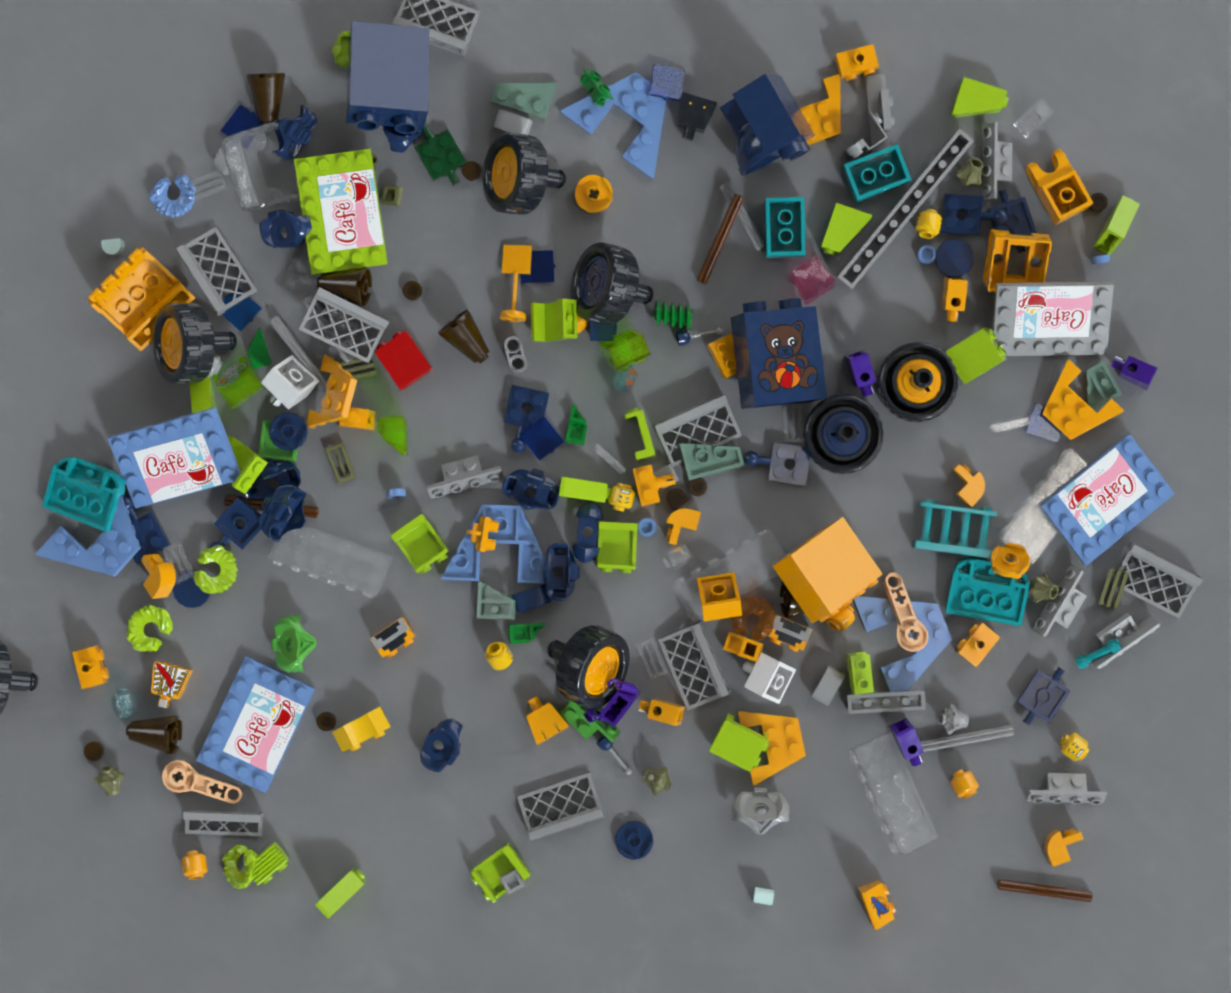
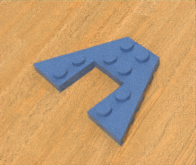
[560,73,667,180]
[36,468,141,577]
[441,504,553,584]
[853,596,952,692]

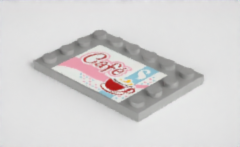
[993,282,1114,356]

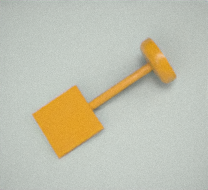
[499,245,532,322]

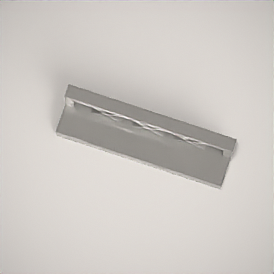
[183,810,263,837]

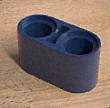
[511,584,551,614]

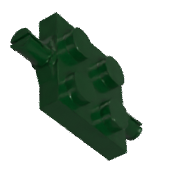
[414,125,467,186]

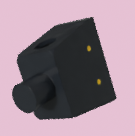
[678,92,717,141]

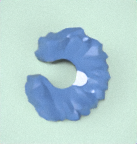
[149,174,196,218]

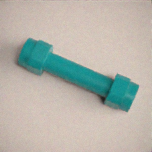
[1075,638,1122,670]

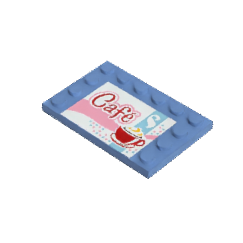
[108,407,241,509]
[1039,434,1175,566]
[196,656,316,793]

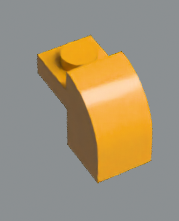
[952,464,985,507]
[666,508,701,545]
[141,554,176,599]
[723,632,764,662]
[1044,828,1084,867]

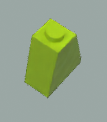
[950,77,1009,118]
[1092,195,1140,255]
[820,203,873,256]
[189,376,217,413]
[559,477,611,503]
[315,867,366,919]

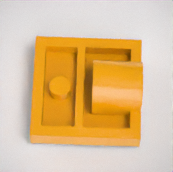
[707,333,737,379]

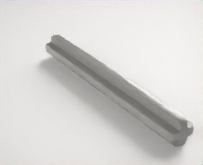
[270,316,327,397]
[920,725,1014,752]

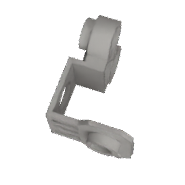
[845,112,888,158]

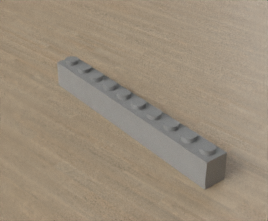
[835,128,974,291]

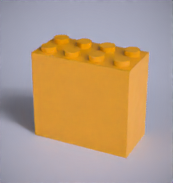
[772,517,882,623]

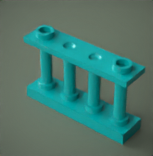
[913,499,998,558]

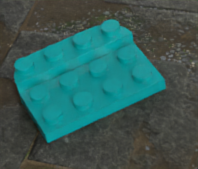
[41,457,126,532]
[945,557,1029,626]

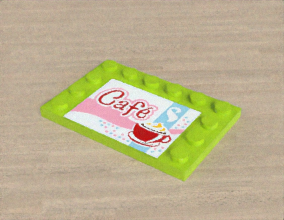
[294,149,388,275]

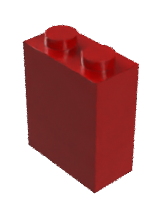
[374,330,433,391]

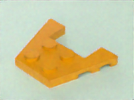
[800,74,841,145]
[306,354,357,428]
[1042,359,1124,440]
[738,711,806,785]

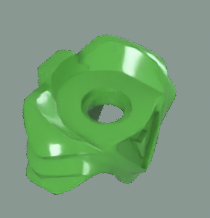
[271,615,317,673]

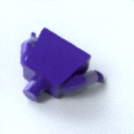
[583,678,640,727]

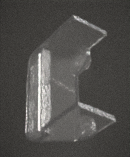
[221,122,300,212]

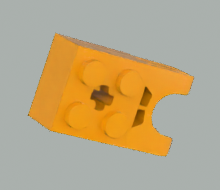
[1025,149,1093,225]

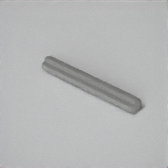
[720,182,765,251]

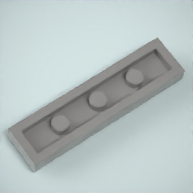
[847,690,926,714]

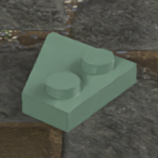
[1086,361,1122,410]
[477,582,516,620]

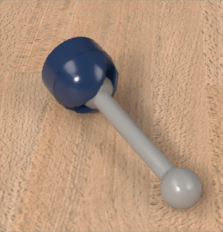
[676,328,723,346]
[596,736,632,775]

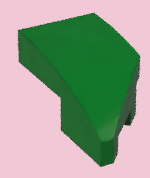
[248,327,272,369]
[565,405,588,446]
[508,622,546,644]

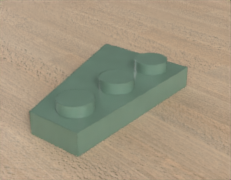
[491,83,557,120]
[679,443,744,480]

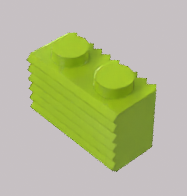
[252,841,290,885]

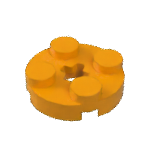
[575,175,613,214]
[991,543,1030,579]

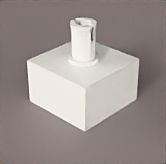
[261,355,320,409]
[742,652,796,704]

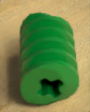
[653,300,693,330]

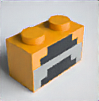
[767,614,812,652]
[370,617,416,658]

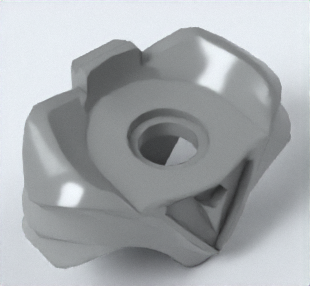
[731,788,790,835]

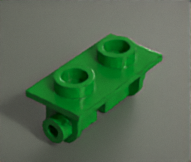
[580,68,614,107]

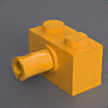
[834,44,879,81]
[632,465,676,507]
[956,622,1000,667]
[72,645,109,689]

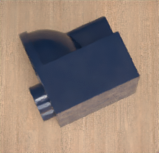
[720,73,815,176]

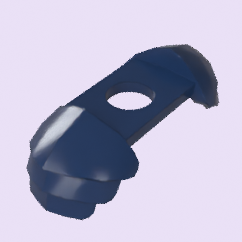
[572,501,603,563]

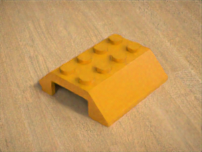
[87,247,195,351]

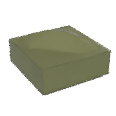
[381,185,403,207]

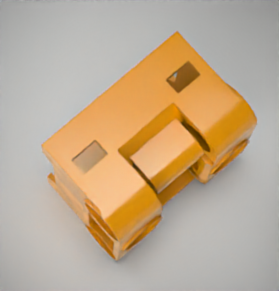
[983,229,1052,292]

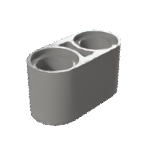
[492,109,533,135]
[504,336,527,373]
[810,665,845,706]

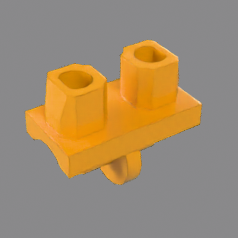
[466,516,499,552]

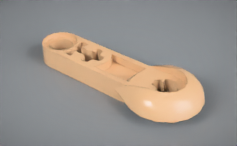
[883,573,929,652]
[162,760,243,804]

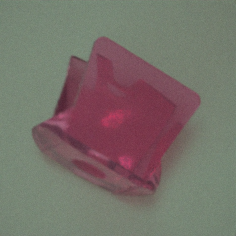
[787,256,836,305]

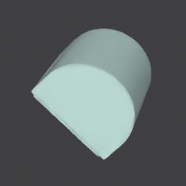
[101,238,125,257]
[752,887,774,905]

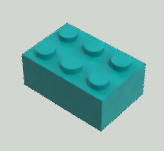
[842,144,911,204]
[764,197,806,258]

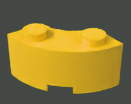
[332,707,391,752]

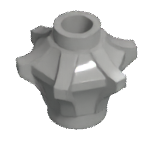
[938,704,969,735]

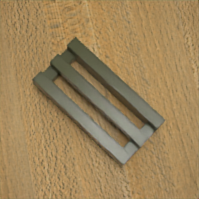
[340,357,377,379]
[325,442,357,484]
[1098,567,1129,609]

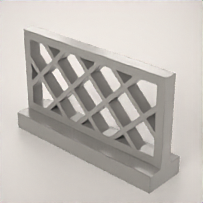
[392,0,480,57]
[176,227,257,316]
[298,287,389,363]
[653,393,742,467]
[1110,541,1203,618]
[658,622,731,711]
[517,773,605,841]

